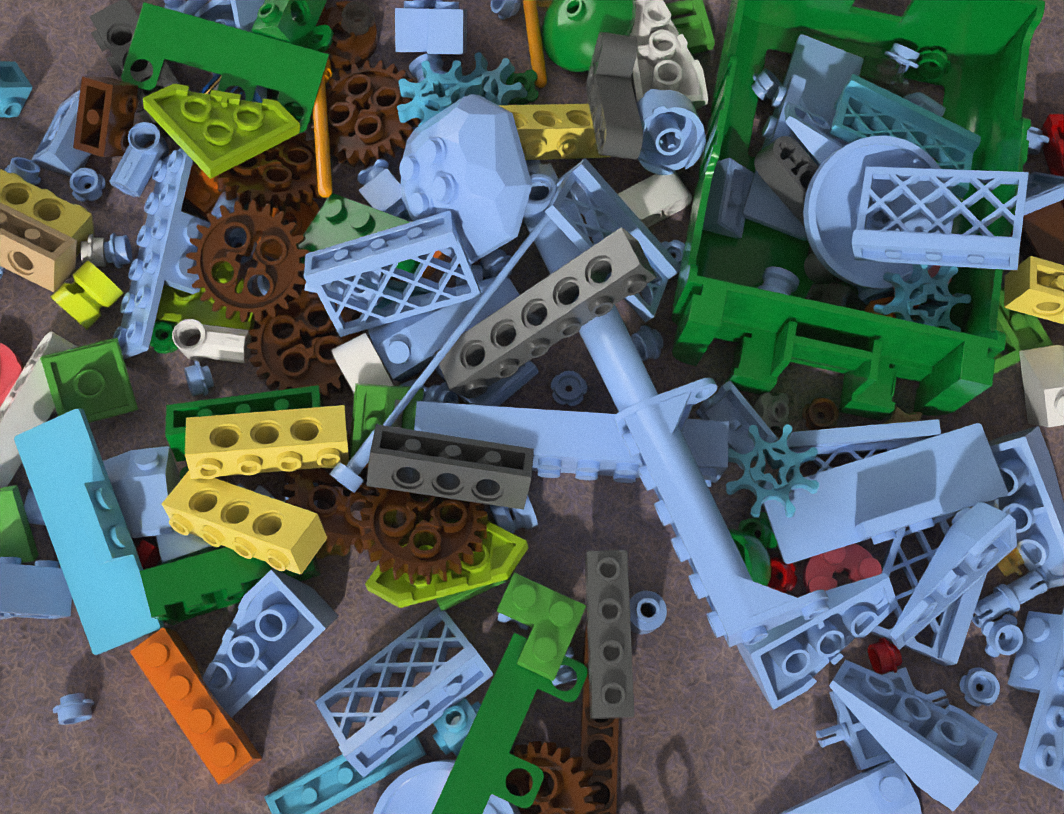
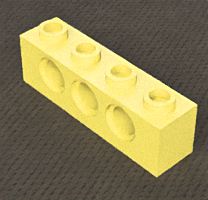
[499,104,611,160]
[0,169,94,257]
[1004,256,1064,324]
[185,405,349,479]
[162,471,327,575]

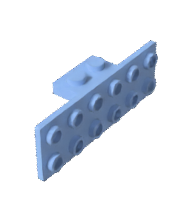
[742,34,863,241]
[113,148,211,359]
[763,423,1008,564]
[1007,609,1064,791]

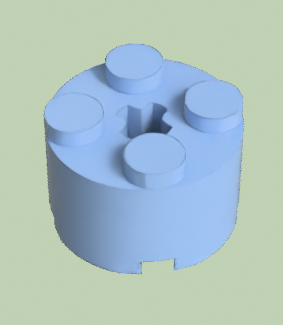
[636,89,706,175]

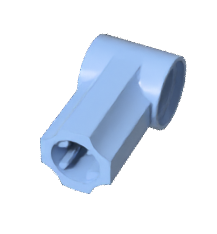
[109,122,169,197]

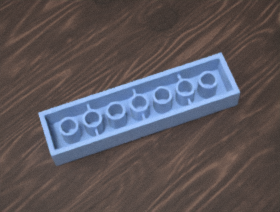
[414,401,729,487]

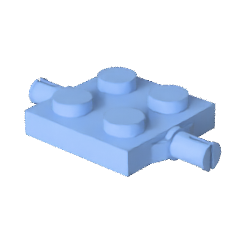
[816,667,949,770]

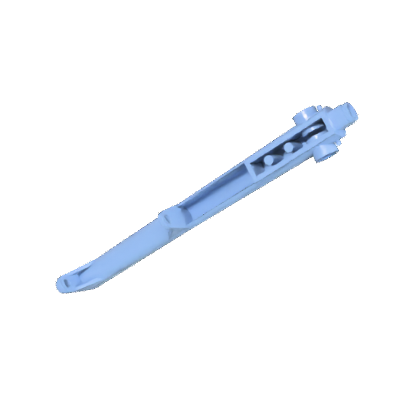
[523,160,829,648]

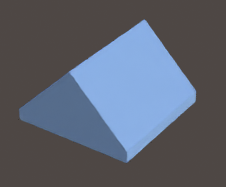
[31,90,91,177]

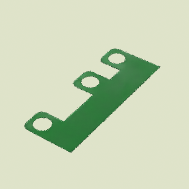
[432,633,588,814]

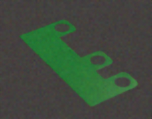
[121,2,329,133]

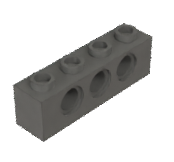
[89,0,180,138]
[366,424,534,510]
[585,550,634,719]

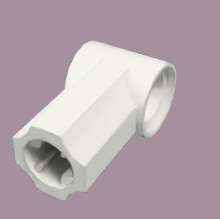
[172,319,252,363]

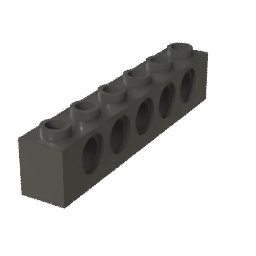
[435,227,657,399]

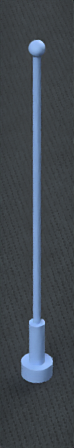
[329,207,563,493]

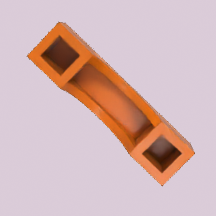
[130,627,262,785]

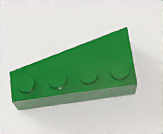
[139,547,321,625]

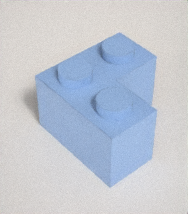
[395,1,467,54]
[0,557,72,620]

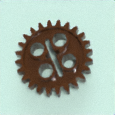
[311,60,421,167]
[214,133,322,213]
[186,200,310,322]
[247,285,367,400]
[282,433,399,555]
[359,487,488,585]
[506,741,604,814]

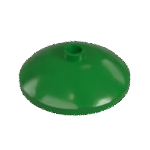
[541,0,636,72]

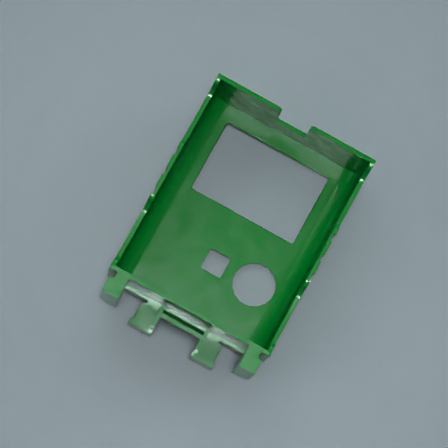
[671,0,1045,421]

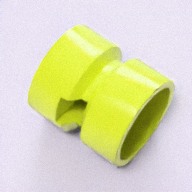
[50,260,123,330]

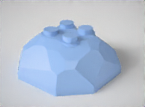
[399,94,532,264]

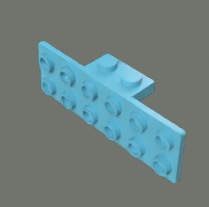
[14,409,164,655]

